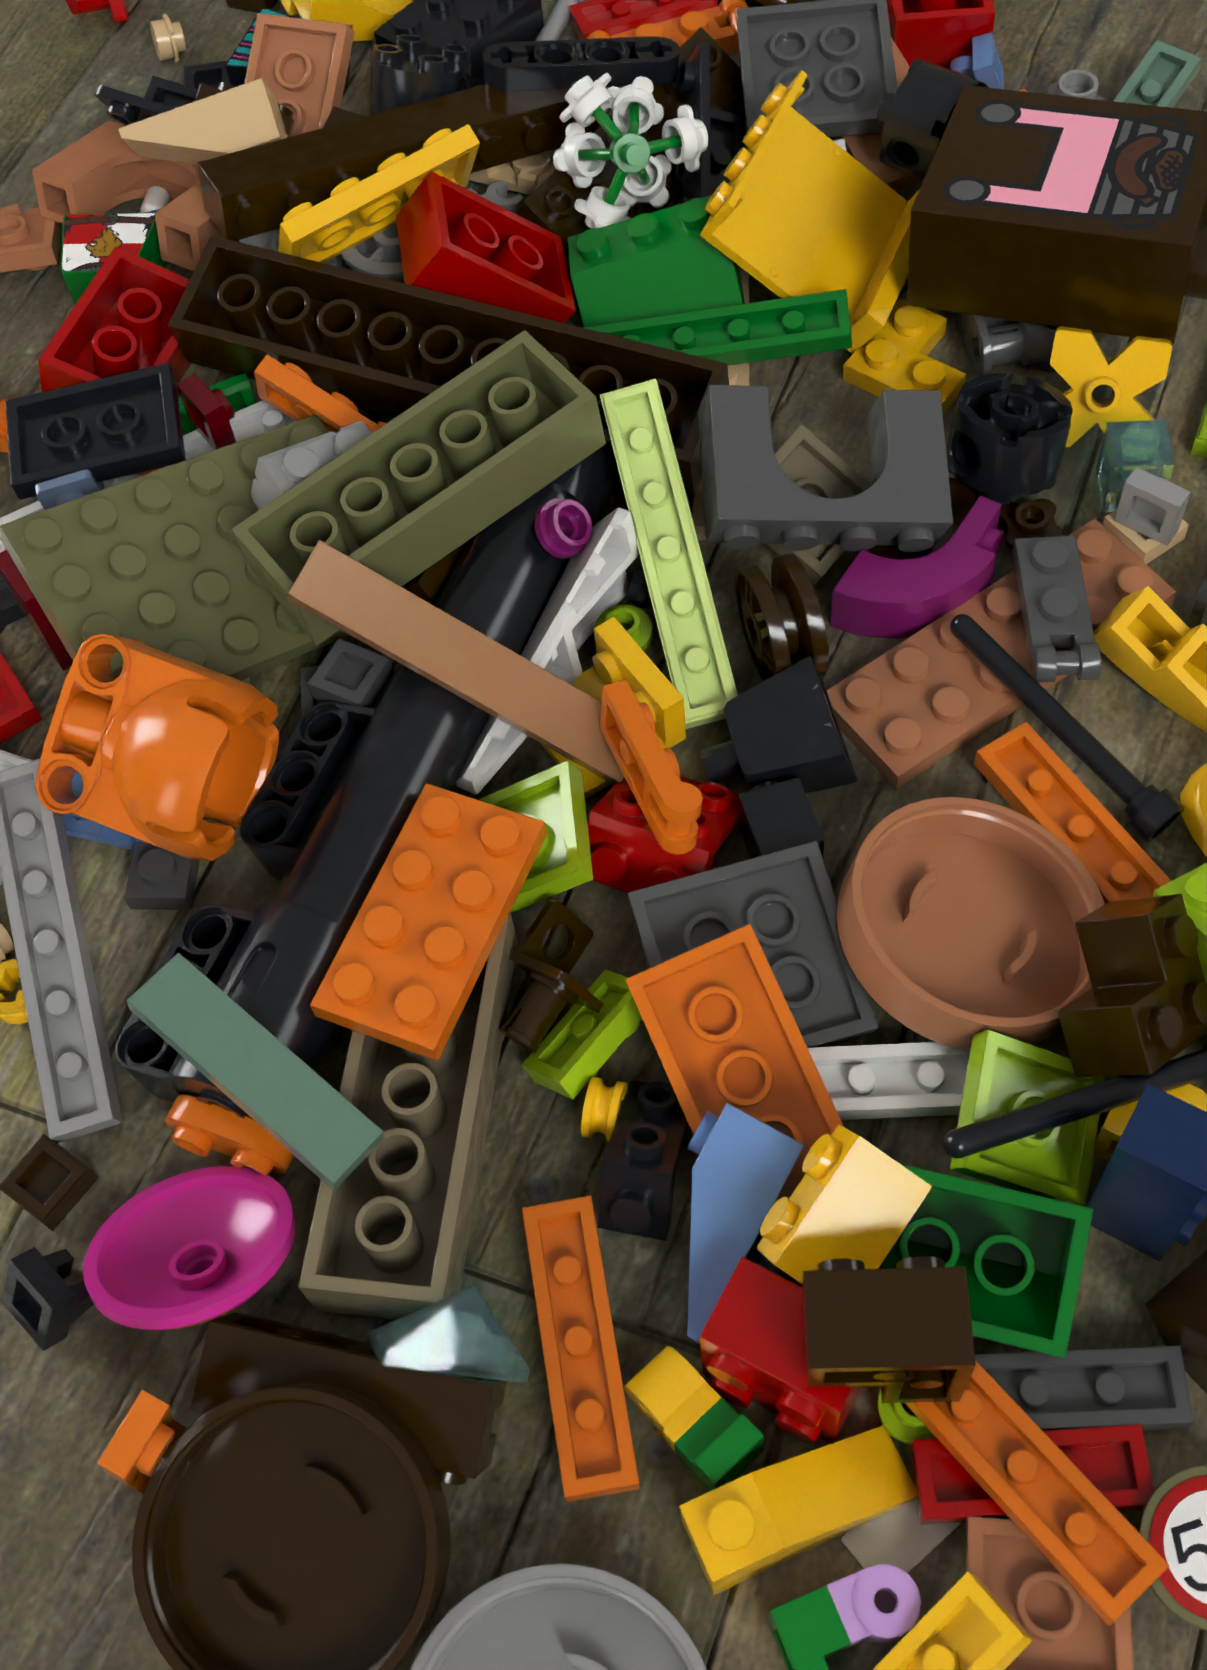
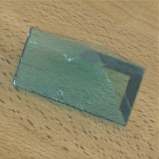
[370,1286,530,1384]

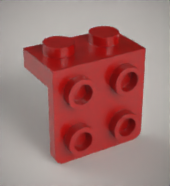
[588,776,739,893]

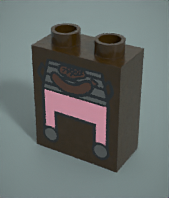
[907,85,1207,343]

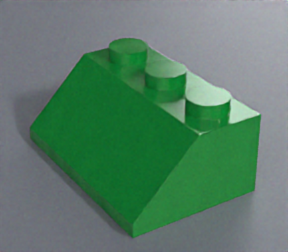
[568,195,745,327]
[878,1164,1093,1359]

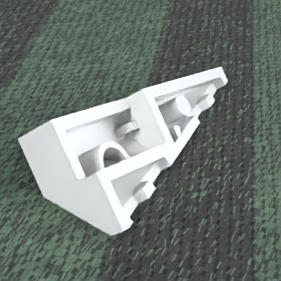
[456,507,639,795]

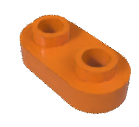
[165,1094,294,1175]

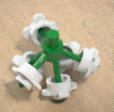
[553,73,708,229]

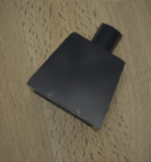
[700,656,858,794]

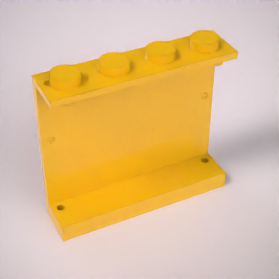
[700,70,920,354]

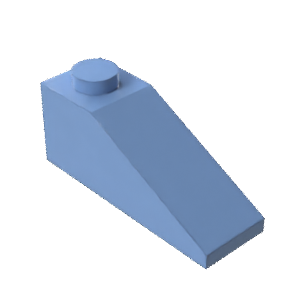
[687,1103,804,1343]

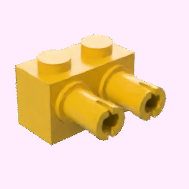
[756,1124,932,1284]

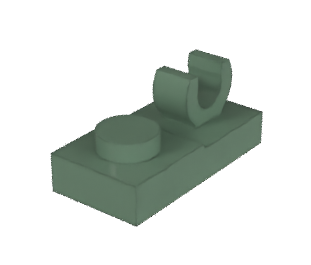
[1113,40,1202,108]

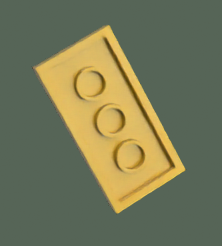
[278,124,480,263]

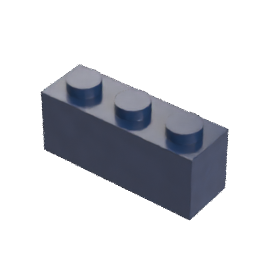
[1087,1083,1207,1261]

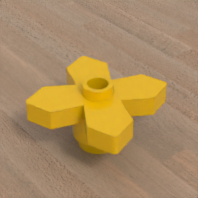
[1050,326,1172,458]

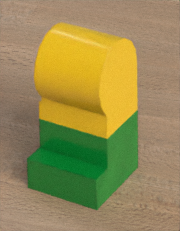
[624,1345,764,1491]

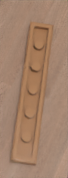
[286,540,624,785]

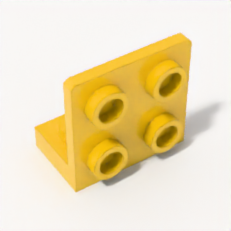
[540,617,686,798]

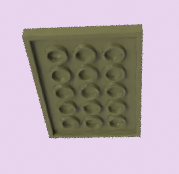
[0,415,429,681]

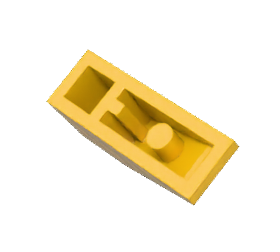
[679,1425,917,1595]

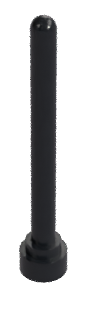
[950,614,1185,843]
[943,1041,1207,1159]

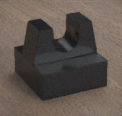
[2,1247,94,1351]

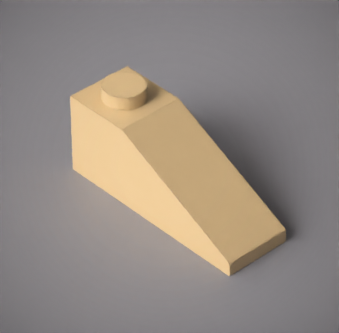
[118,78,288,164]

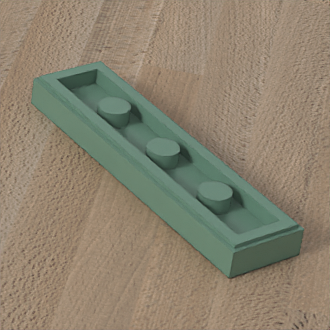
[127,953,384,1191]

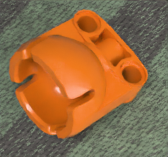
[35,634,279,861]

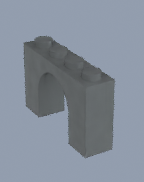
[698,385,953,552]

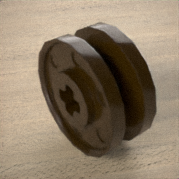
[734,554,829,681]

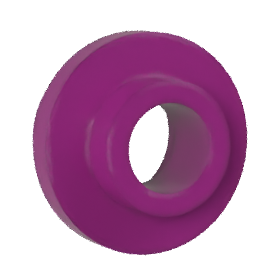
[534,498,592,559]

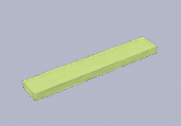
[600,379,738,729]

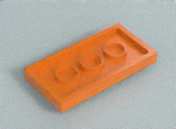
[310,783,547,1061]
[625,924,844,1205]

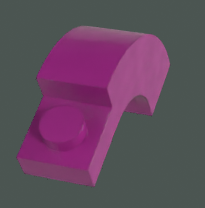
[831,495,1004,638]

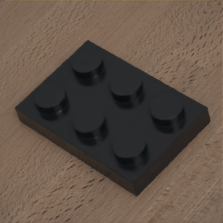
[5,363,186,500]

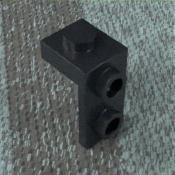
[597,1081,689,1241]

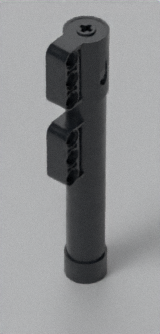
[115,448,617,1118]

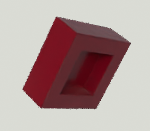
[176,374,236,450]

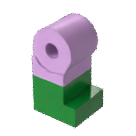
[766,1564,921,1670]

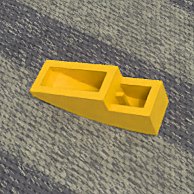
[1093,586,1207,734]

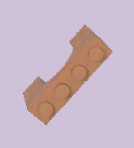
[32,120,240,271]

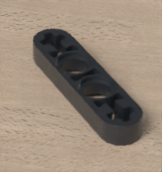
[483,36,680,91]

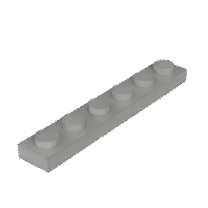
[0,758,123,1142]

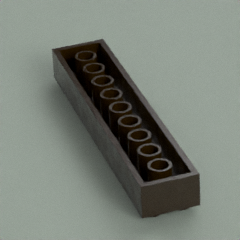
[168,235,729,496]

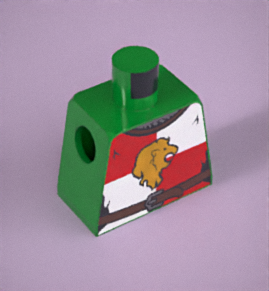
[61,212,168,305]

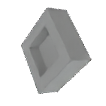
[1114,467,1191,546]

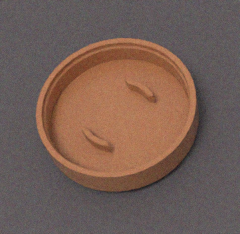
[837,797,1105,1051]

